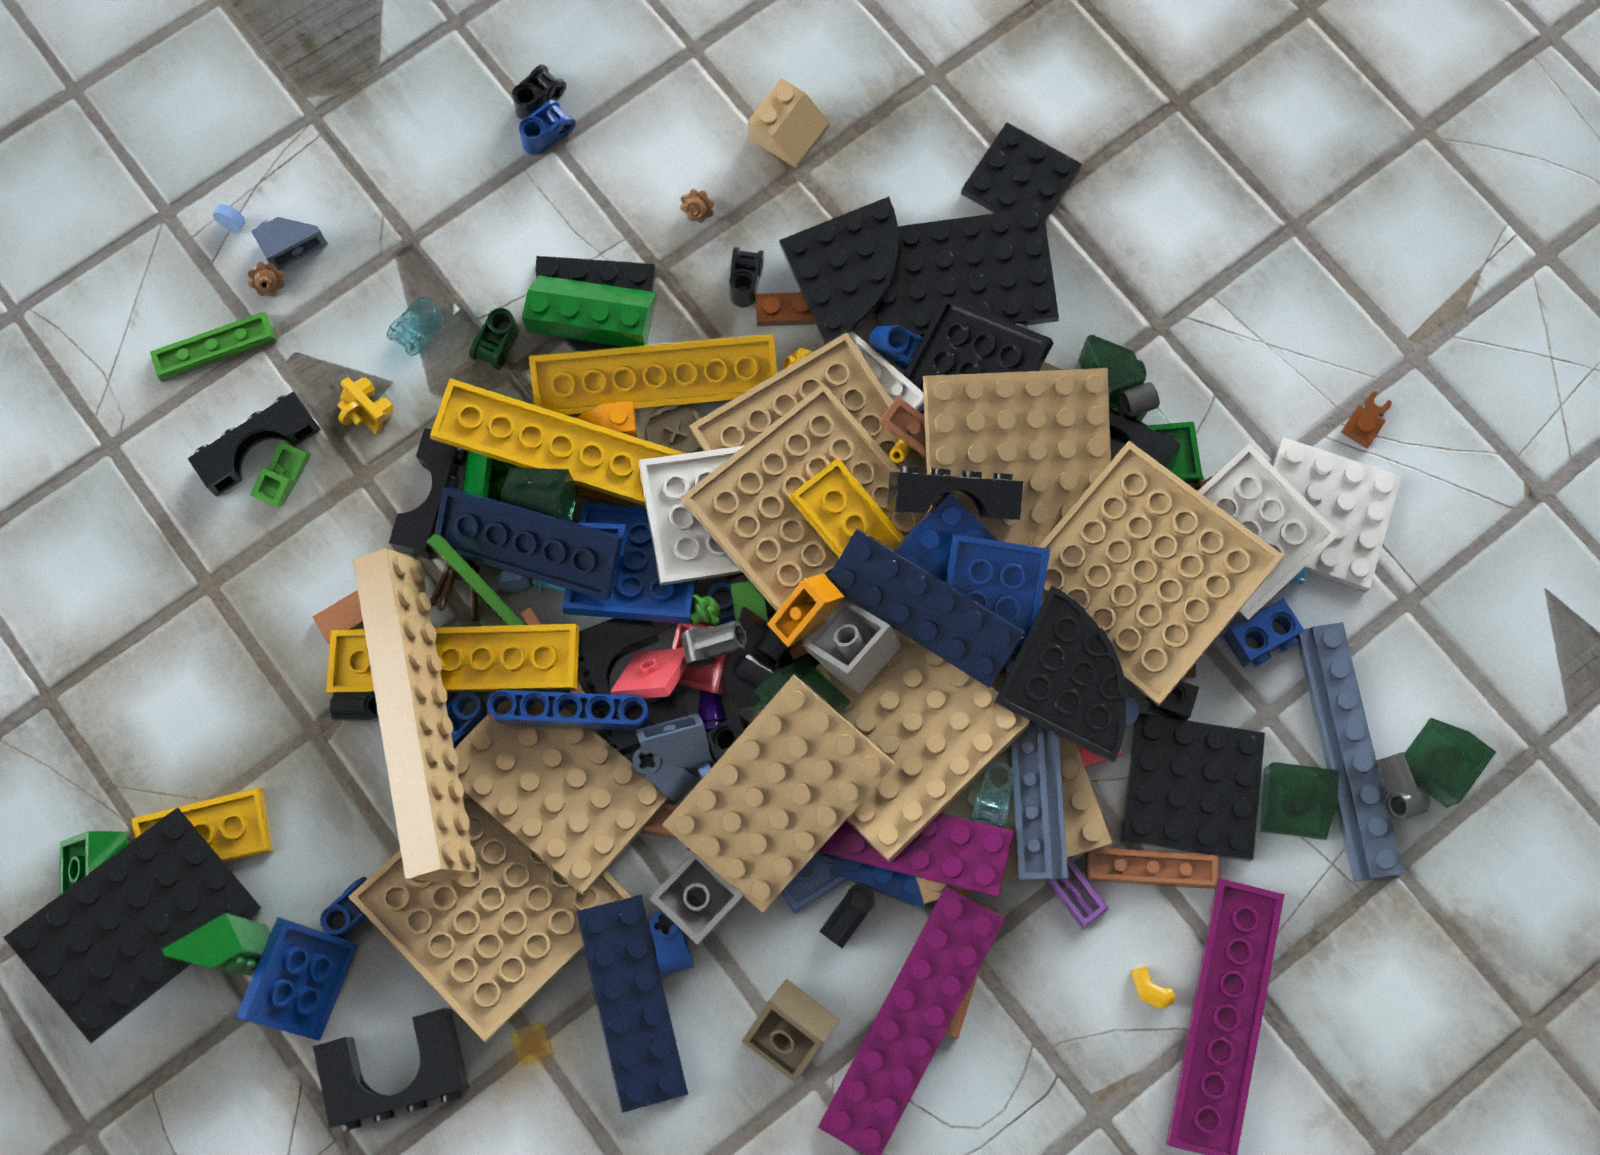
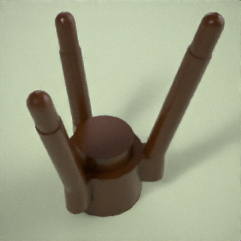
[430,558,480,622]

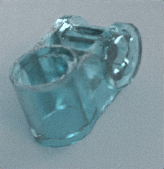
[386,296,444,356]
[970,762,1014,828]

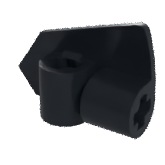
[722,607,791,709]

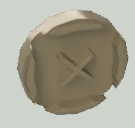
[645,404,702,453]

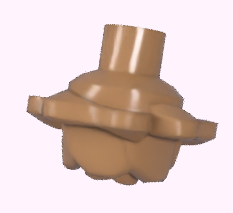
[680,188,714,223]
[248,262,284,296]

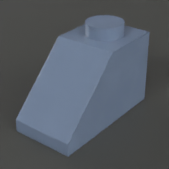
[251,217,328,270]
[635,713,712,768]

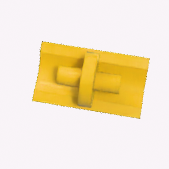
[337,377,393,436]

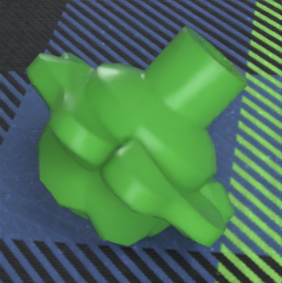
[690,594,721,627]

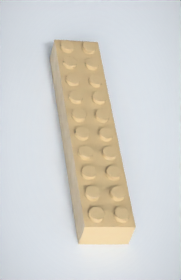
[353,548,476,882]

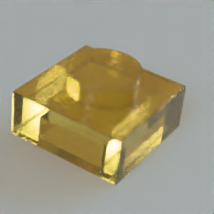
[510,1022,553,1066]

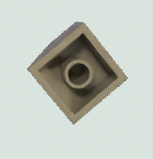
[742,978,840,1083]

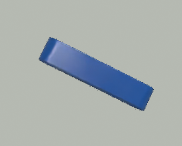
[487,690,650,731]

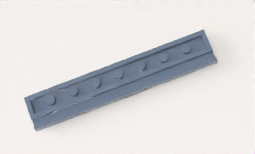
[1297,622,1404,882]
[1006,643,1068,881]

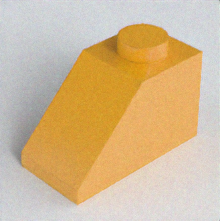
[575,401,638,438]
[767,573,845,647]

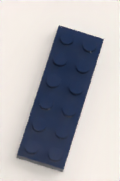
[432,486,623,600]
[827,528,1025,688]
[576,895,688,1113]

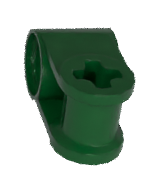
[469,308,519,370]

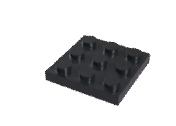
[961,122,1082,222]

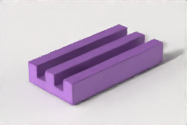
[1045,858,1109,929]

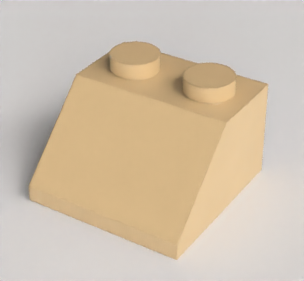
[748,78,829,168]

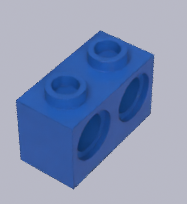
[1223,598,1304,668]

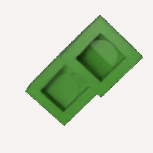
[250,441,311,508]

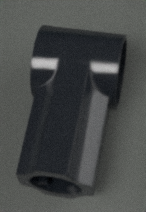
[329,691,379,722]
[819,884,875,949]

